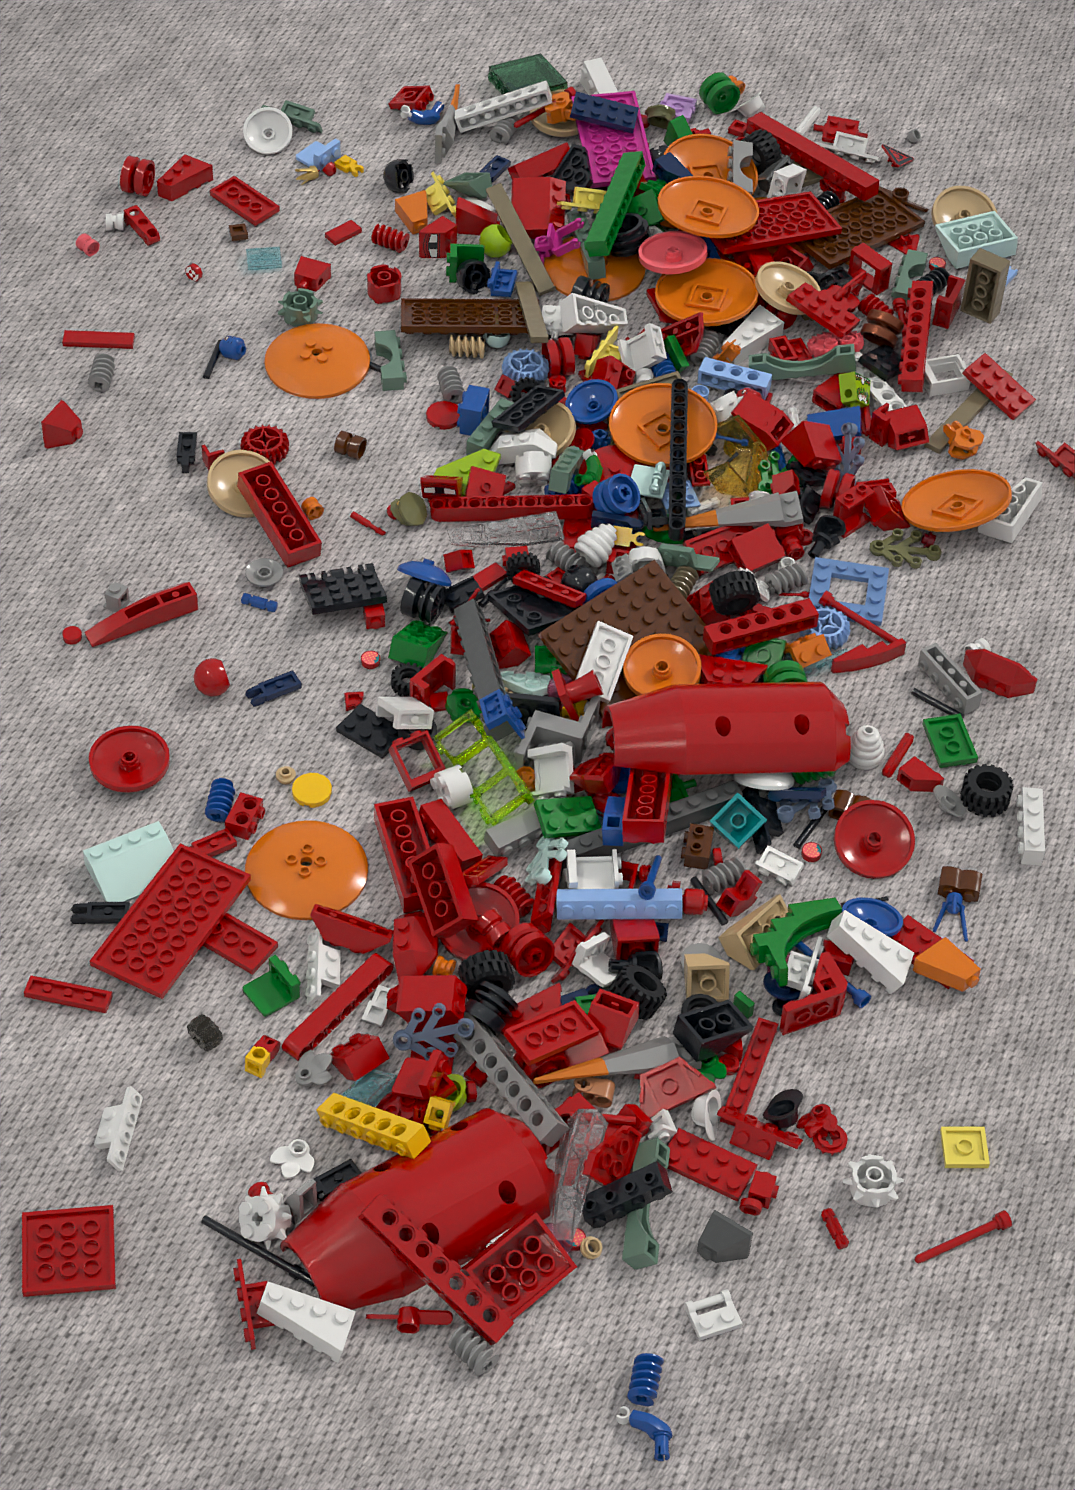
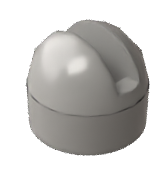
[907,129,921,143]

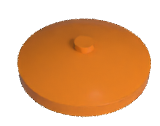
[623,634,701,696]

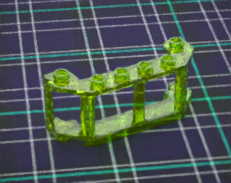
[433,709,535,826]

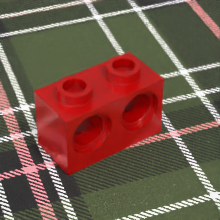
[225,792,266,840]

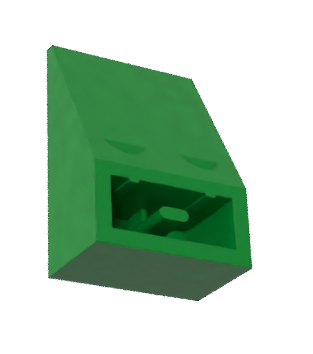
[388,620,448,669]

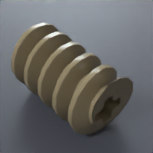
[671,566,699,599]

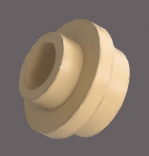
[276,766,296,784]
[580,1236,602,1260]

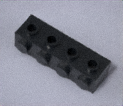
[579,1161,673,1228]

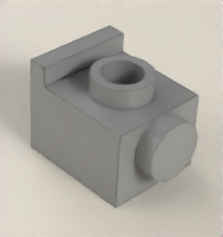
[103,582,130,612]

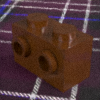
[681,823,714,870]

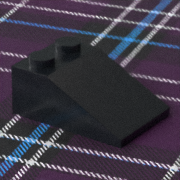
[673,999,754,1062]

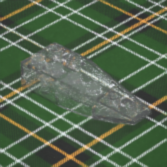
[447,511,564,548]
[551,1109,608,1241]

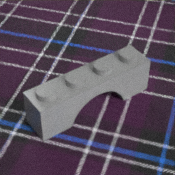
[727,140,753,195]

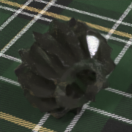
[187,1014,223,1052]

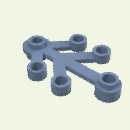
[834,422,865,486]
[777,778,837,823]
[393,1003,474,1061]

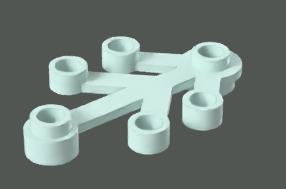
[525,836,568,886]

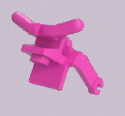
[534,218,584,265]

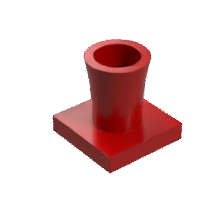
[552,669,604,721]

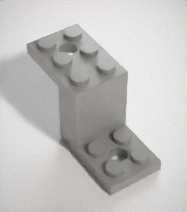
[513,696,600,773]

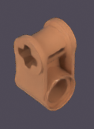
[572,1077,615,1108]

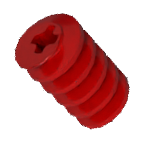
[371,224,410,253]
[858,294,894,316]
[494,875,534,918]

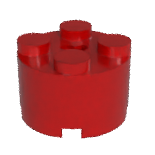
[367,264,401,304]

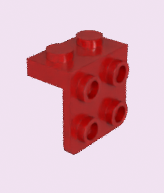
[392,1049,447,1101]

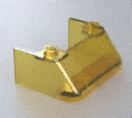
[703,415,768,497]

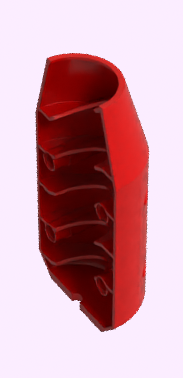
[601,682,851,775]
[280,1108,557,1310]

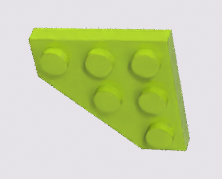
[434,449,501,497]

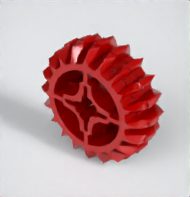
[240,424,289,465]

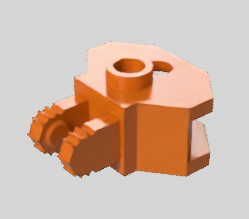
[545,91,576,124]
[943,421,984,460]

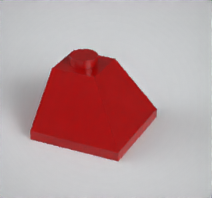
[41,400,83,449]

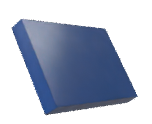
[807,406,862,440]

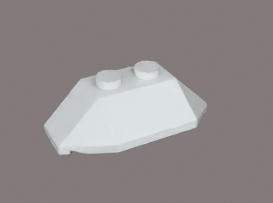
[489,428,558,465]

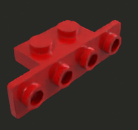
[1035,441,1075,479]
[551,919,604,984]
[717,1106,803,1160]
[233,1259,275,1350]

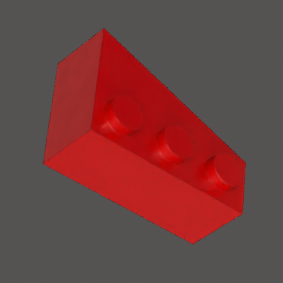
[157,154,213,201]

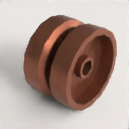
[859,309,904,348]

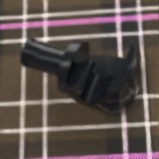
[808,515,846,559]
[608,951,663,981]

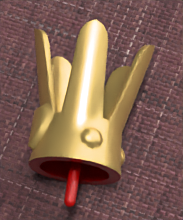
[295,165,320,185]

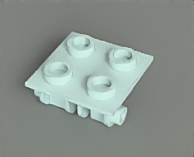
[631,462,669,499]

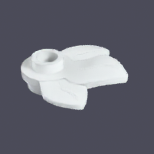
[270,1139,314,1179]

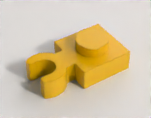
[334,155,364,177]
[614,526,645,547]

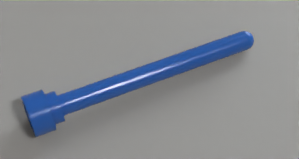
[638,855,662,900]
[795,941,871,1008]

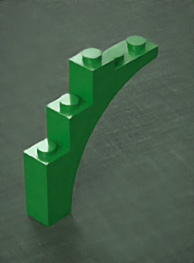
[750,897,842,986]

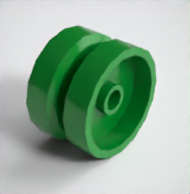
[699,72,740,114]
[763,660,808,683]

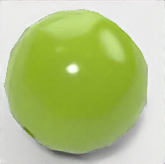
[479,224,512,258]

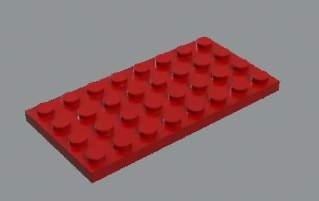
[710,191,842,254]
[90,843,251,999]

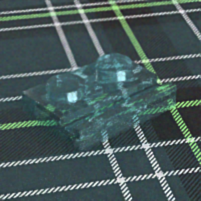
[246,247,282,270]

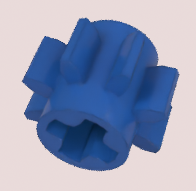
[591,429,611,450]

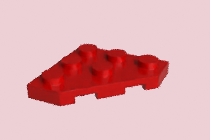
[582,1125,642,1186]

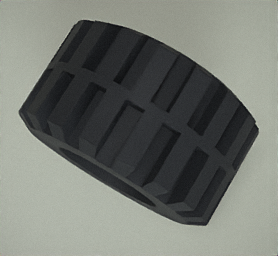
[741,129,782,175]
[708,570,761,615]
[960,764,1014,817]
[458,950,515,1002]
[608,964,667,1020]

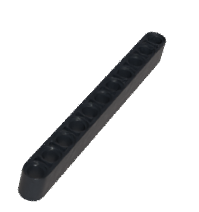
[668,379,688,541]

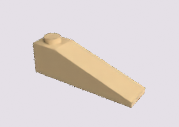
[718,894,788,970]

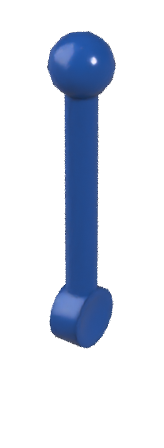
[715,433,749,446]

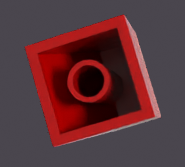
[781,420,842,471]
[610,919,660,960]
[396,975,467,1032]

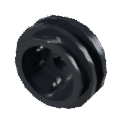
[610,213,651,257]

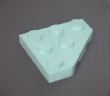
[500,670,572,696]

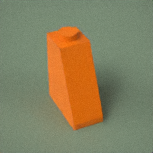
[395,190,428,235]
[913,937,981,992]

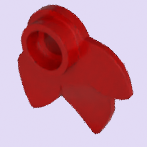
[796,1104,838,1139]

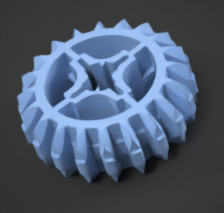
[502,348,549,389]
[799,606,850,650]

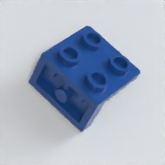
[479,689,526,739]

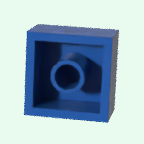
[457,385,490,436]

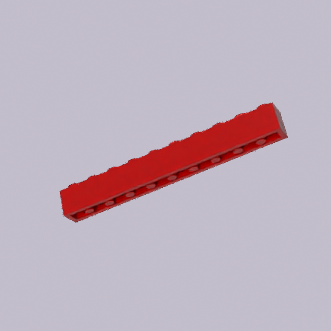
[746,112,879,202]

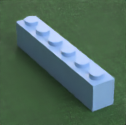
[557,888,682,920]

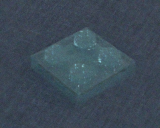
[342,1070,397,1107]

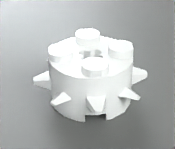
[709,391,743,427]
[843,1154,904,1208]
[239,1186,292,1249]

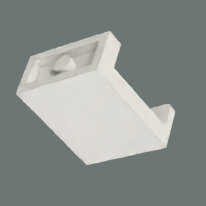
[618,323,667,375]
[376,697,434,729]
[528,743,574,800]
[567,849,623,889]

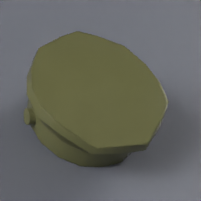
[645,104,676,130]
[391,492,428,526]

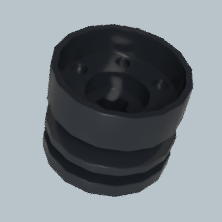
[571,275,610,303]
[400,577,446,624]
[465,980,519,1037]

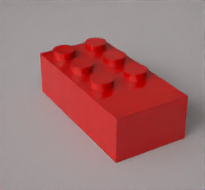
[407,843,478,938]

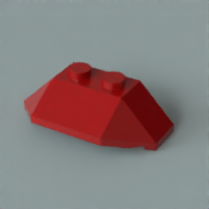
[661,312,704,357]
[963,649,1038,698]
[569,752,621,796]
[310,904,393,954]
[393,911,439,984]

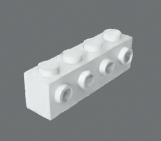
[1016,787,1045,866]

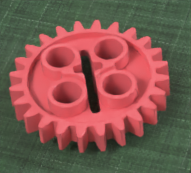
[807,331,864,357]

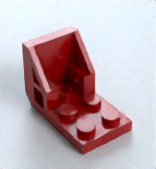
[779,951,848,1035]

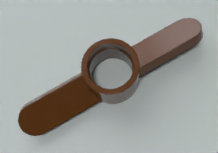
[879,186,928,212]

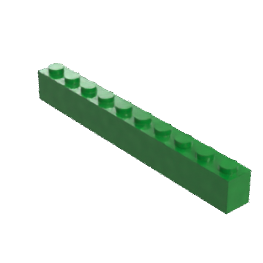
[584,151,646,257]

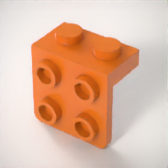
[784,633,832,668]

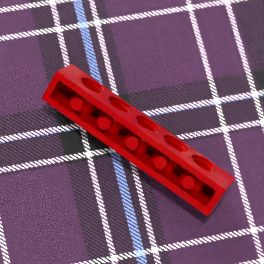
[703,598,819,655]

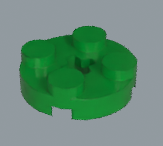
[445,688,482,722]

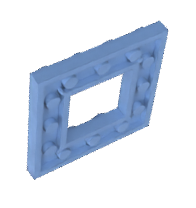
[809,557,889,626]

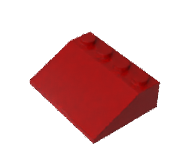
[511,177,566,239]
[461,1212,577,1321]

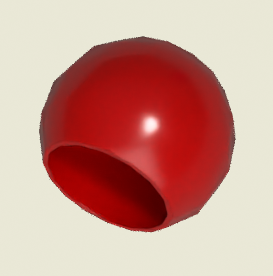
[193,658,230,697]

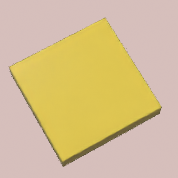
[940,1127,990,1168]

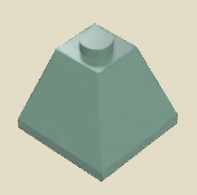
[444,172,492,199]

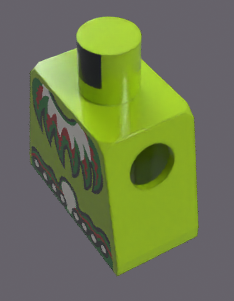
[839,372,871,408]

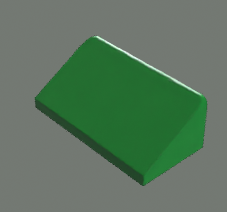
[663,335,690,373]

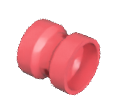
[76,233,100,257]

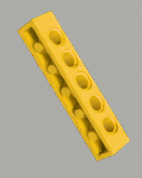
[316,1092,431,1159]

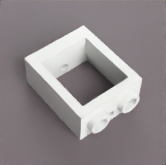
[767,164,807,198]
[924,354,971,396]

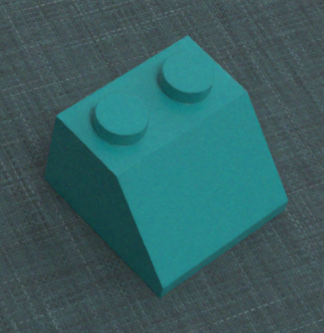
[710,793,767,849]

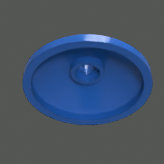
[565,379,618,424]
[397,558,452,587]
[841,897,903,937]

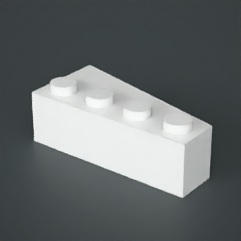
[559,293,628,333]
[827,910,914,994]
[257,1281,356,1363]

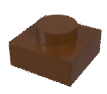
[228,223,248,241]

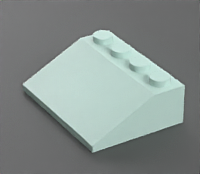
[935,211,1018,269]
[83,821,174,902]

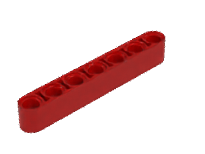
[282,953,394,1061]

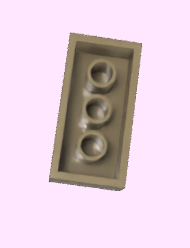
[960,248,1010,324]

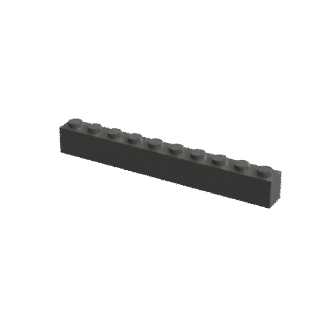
[454,598,515,742]
[554,780,743,873]

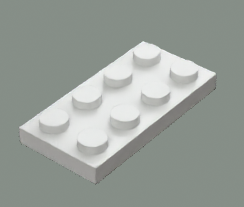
[575,621,633,704]

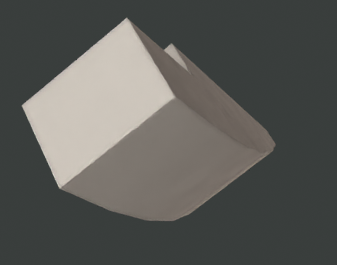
[284,1179,317,1225]

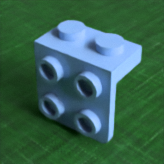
[296,138,341,172]

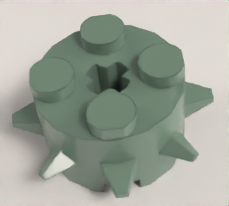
[278,288,323,327]

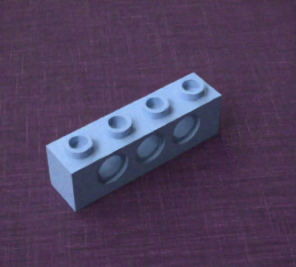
[697,357,772,400]

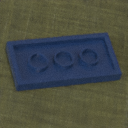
[570,91,639,134]

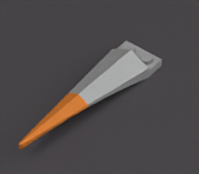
[435,84,460,164]
[653,491,804,531]
[533,1036,702,1084]

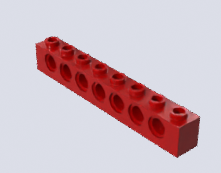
[898,281,933,392]
[358,1193,514,1346]

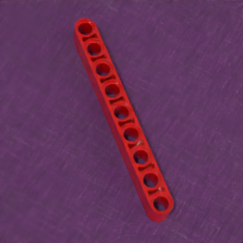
[429,494,594,522]

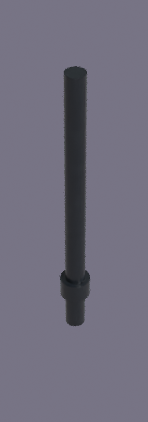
[201,1215,315,1287]

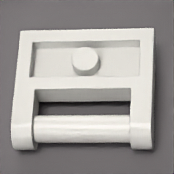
[684,1289,743,1341]

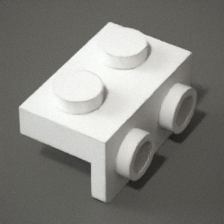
[755,846,804,886]

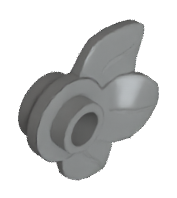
[295,1050,333,1087]

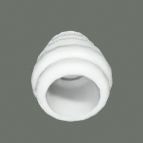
[574,524,617,568]
[849,725,885,770]

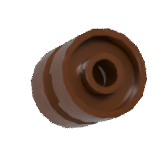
[334,430,367,460]

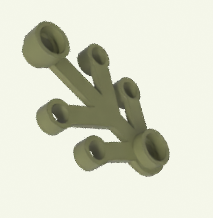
[869,528,942,569]

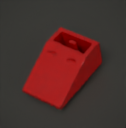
[731,391,794,452]

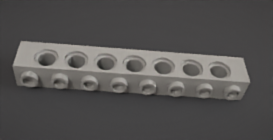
[453,1012,570,1147]

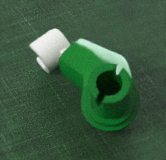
[574,449,603,486]

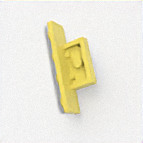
[425,171,456,218]
[557,187,607,214]
[584,325,621,378]

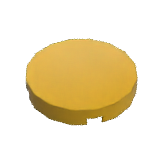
[292,773,332,808]

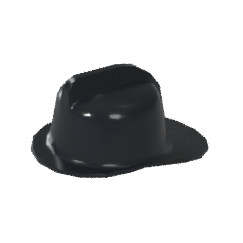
[762,1089,803,1132]

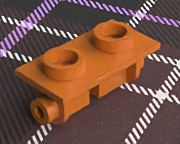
[712,339,741,363]

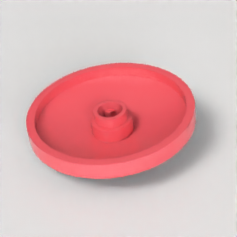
[639,231,707,274]

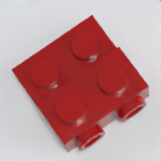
[388,85,434,111]

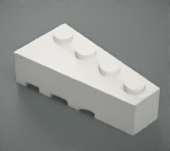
[580,58,618,95]
[723,305,784,365]
[978,477,1043,543]

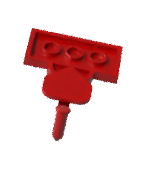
[786,270,867,339]

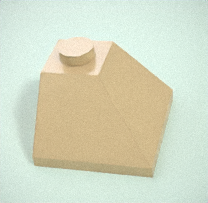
[684,953,730,1002]

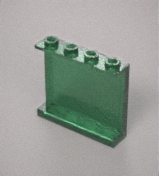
[487,53,568,95]

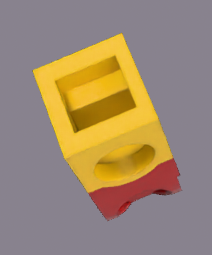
[245,1035,281,1079]

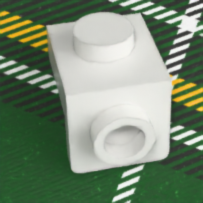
[648,1109,677,1143]

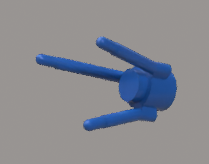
[933,892,968,942]

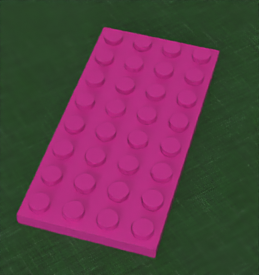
[571,91,656,188]

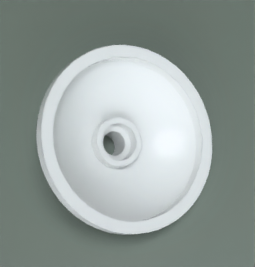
[243,107,292,155]
[734,772,794,790]

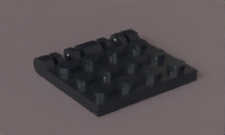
[299,563,387,615]
[488,576,581,636]

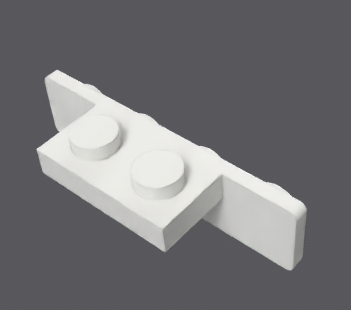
[816,131,880,164]
[305,928,341,1006]
[786,936,824,1000]
[94,1086,143,1171]

